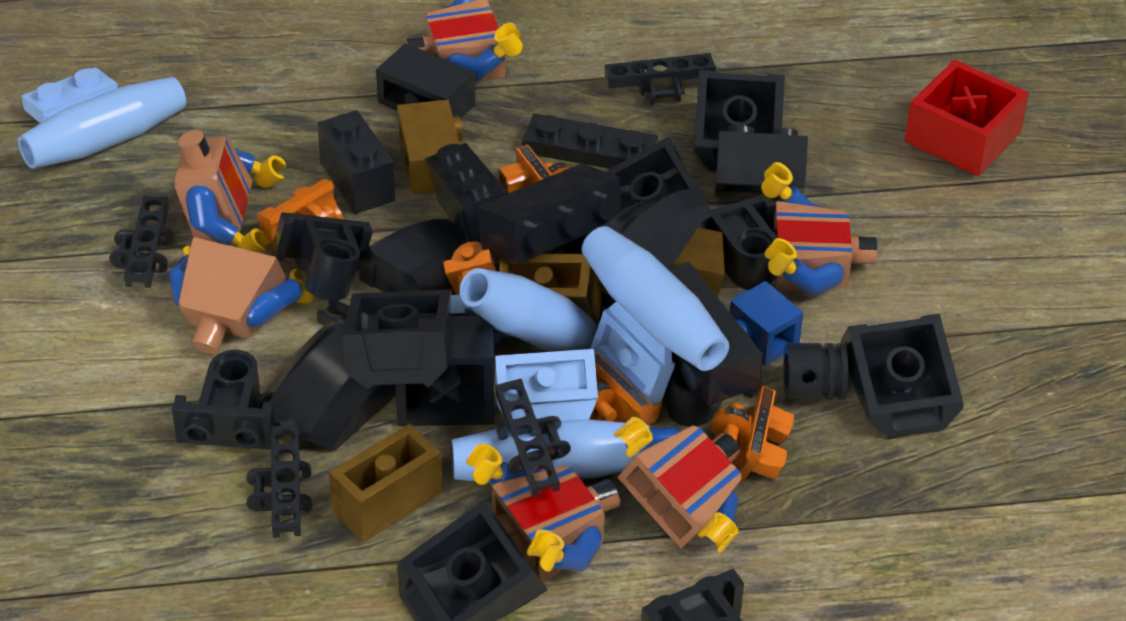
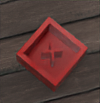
[904,59,1029,176]

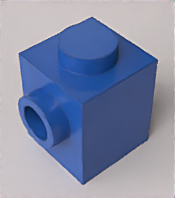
[730,281,804,366]

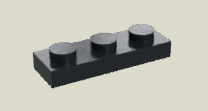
[522,113,658,169]

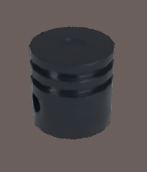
[783,343,848,400]

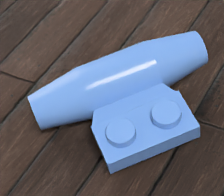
[18,67,186,169]
[582,226,729,404]
[451,268,599,352]
[451,349,650,483]

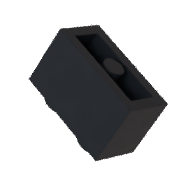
[376,43,475,118]
[317,110,395,214]
[715,125,808,194]

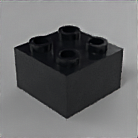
[395,315,494,426]

